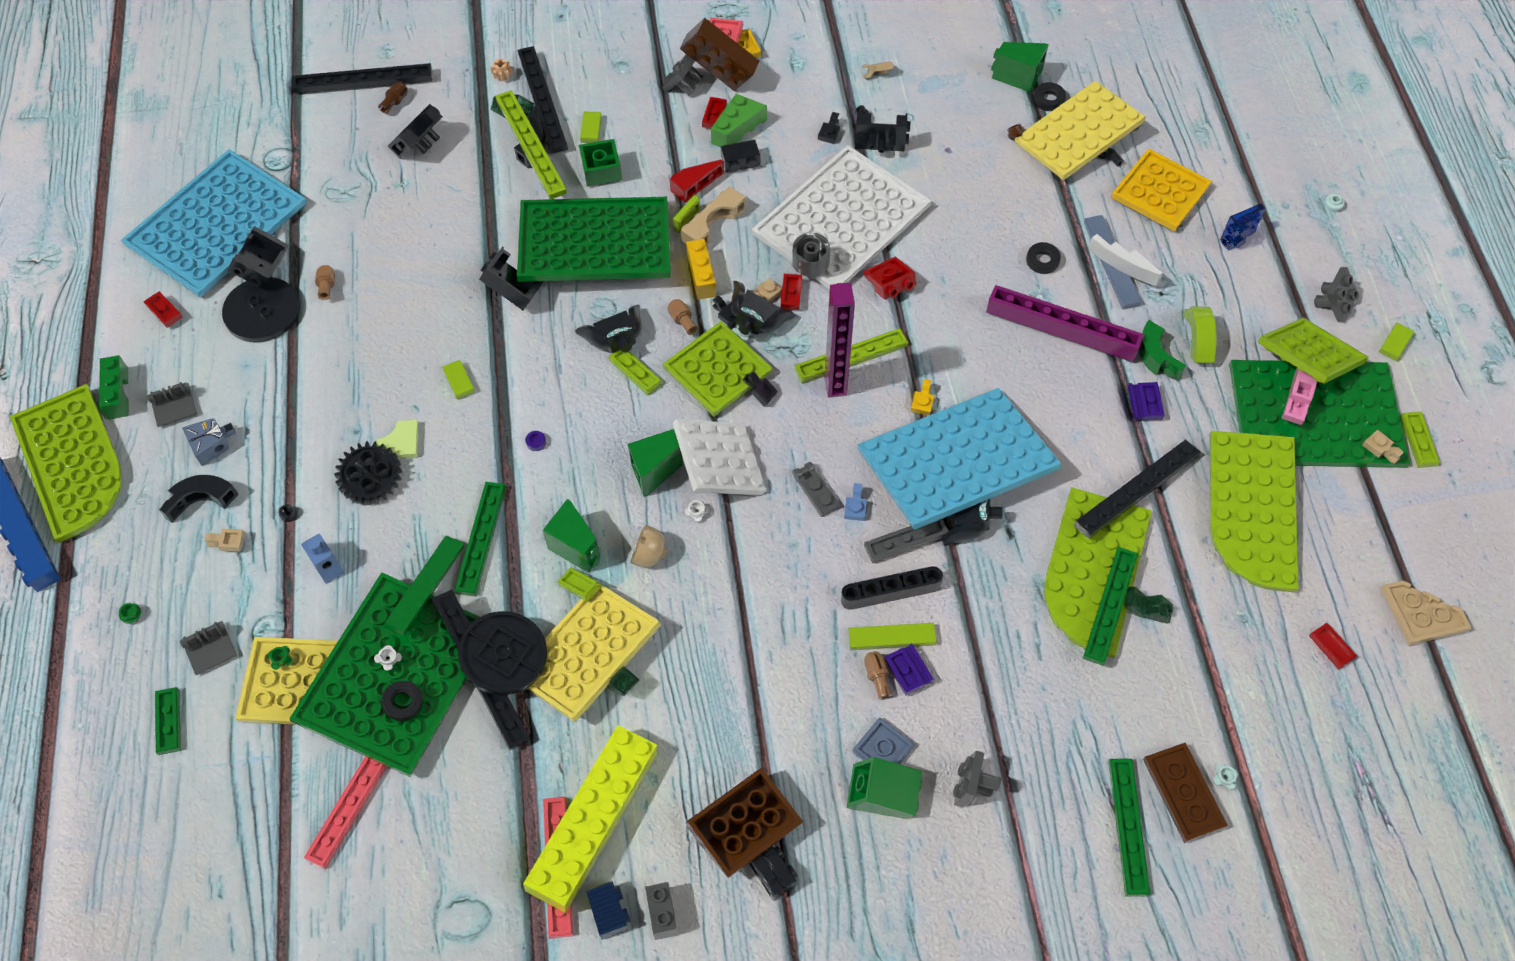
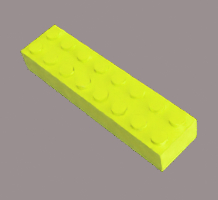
[523,725,657,913]

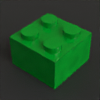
[579,139,622,186]

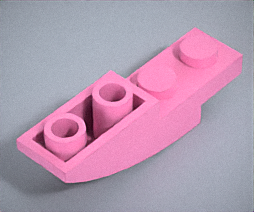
[1282,368,1317,425]

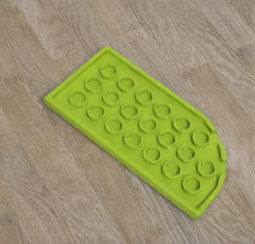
[9,384,122,543]
[1210,431,1298,592]
[1043,487,1152,659]

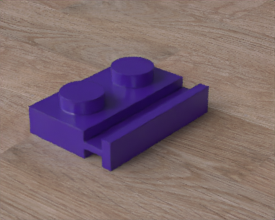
[1128,382,1165,421]
[884,643,934,696]

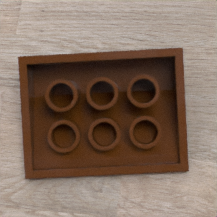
[687,767,803,878]

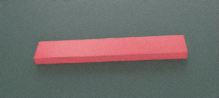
[304,757,387,869]
[543,796,573,939]

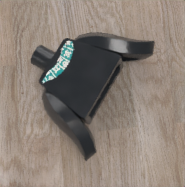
[730,280,795,335]
[575,304,642,353]
[942,499,1003,547]

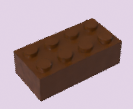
[680,18,759,91]

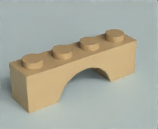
[681,186,746,246]

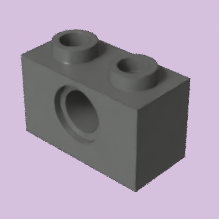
[645,882,678,940]

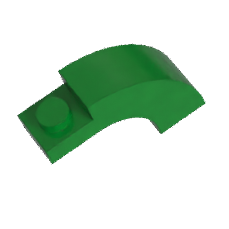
[1138,320,1186,381]

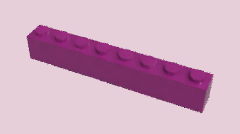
[824,282,855,398]
[986,285,1144,362]

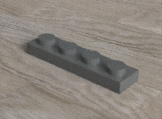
[864,519,948,563]

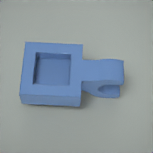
[844,483,867,521]

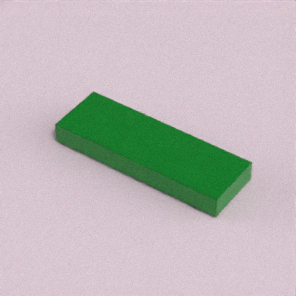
[155,687,181,755]

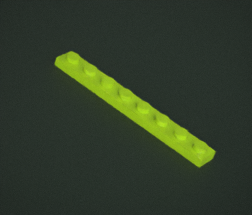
[495,90,567,200]

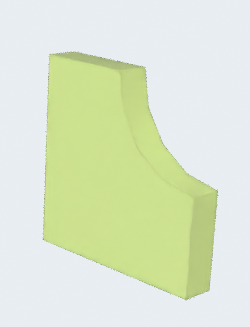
[376,420,419,459]

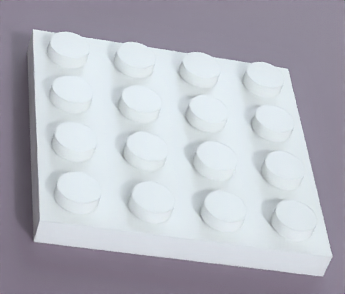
[672,419,766,495]

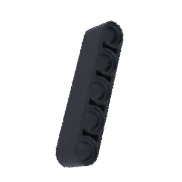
[841,566,943,610]

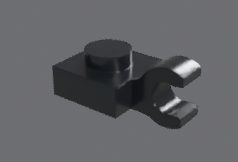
[818,112,840,144]
[712,296,737,329]
[742,371,778,406]

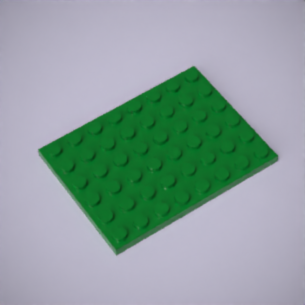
[517,196,671,282]
[1229,360,1410,468]
[289,572,480,777]

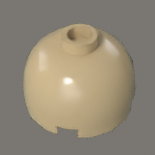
[630,524,668,567]

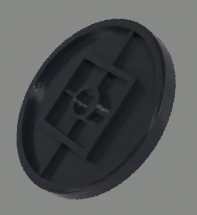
[222,277,300,342]
[458,611,547,695]

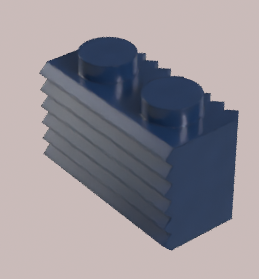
[586,881,631,940]

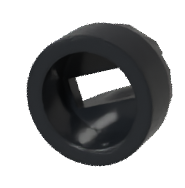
[278,504,297,522]

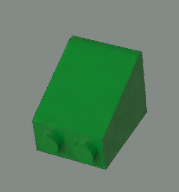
[991,42,1049,92]
[628,429,683,497]
[542,499,600,573]
[846,757,922,819]

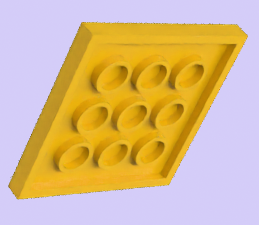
[1111,148,1212,232]

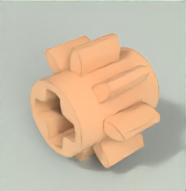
[490,59,513,81]

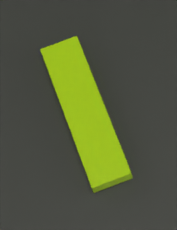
[848,623,936,650]

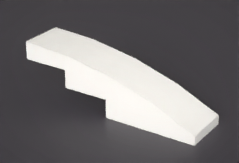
[1088,234,1163,286]

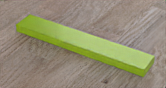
[794,328,908,384]

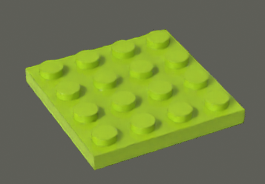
[1258,318,1369,384]
[663,321,773,417]

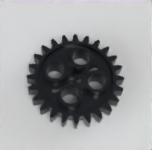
[334,441,402,505]

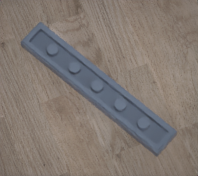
[1084,215,1142,309]

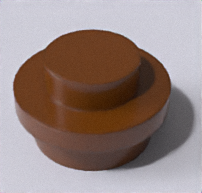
[1007,123,1025,139]

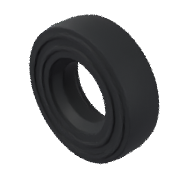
[1034,82,1066,111]
[1026,242,1061,274]
[381,681,423,721]

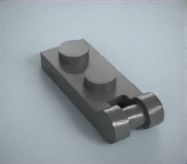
[792,462,839,517]

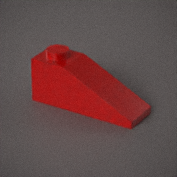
[669,159,724,203]

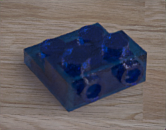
[1220,203,1265,250]

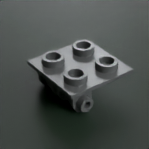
[147,382,197,427]
[180,621,237,675]

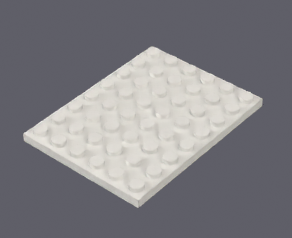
[752,145,931,289]

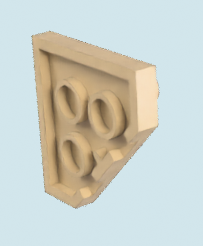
[1380,581,1471,646]

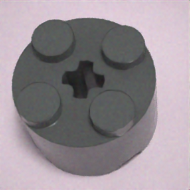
[792,233,830,279]

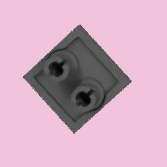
[662,55,704,96]
[1314,267,1359,322]
[953,750,1001,808]

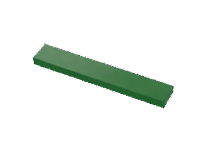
[455,481,506,597]
[384,535,465,636]
[1082,547,1138,666]
[1108,758,1151,897]

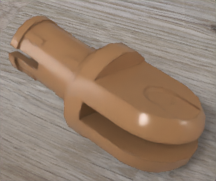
[315,265,335,300]
[668,299,698,335]
[864,651,892,699]

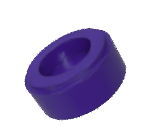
[525,431,546,451]

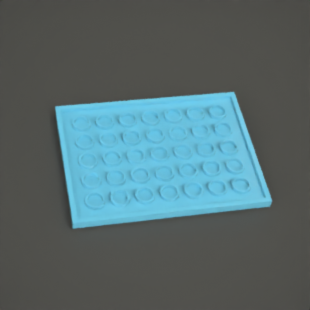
[121,149,307,298]
[858,388,1061,530]

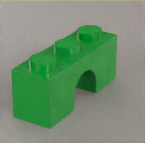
[99,355,129,420]

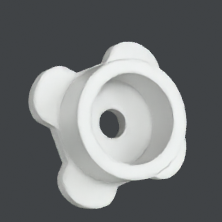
[684,500,709,522]
[374,645,402,671]

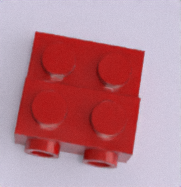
[863,256,917,300]

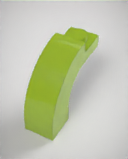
[1184,306,1216,363]

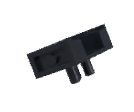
[387,104,443,159]
[855,111,911,153]
[227,226,289,289]
[479,246,544,311]

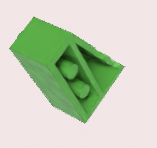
[711,94,767,147]

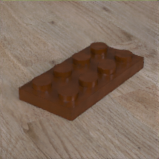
[1143,742,1228,843]

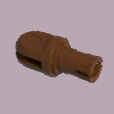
[378,82,408,114]

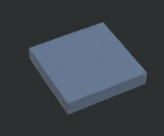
[852,717,915,764]

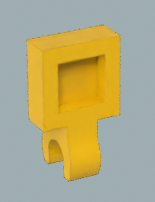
[911,379,934,415]

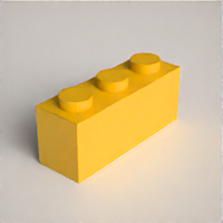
[686,239,716,300]

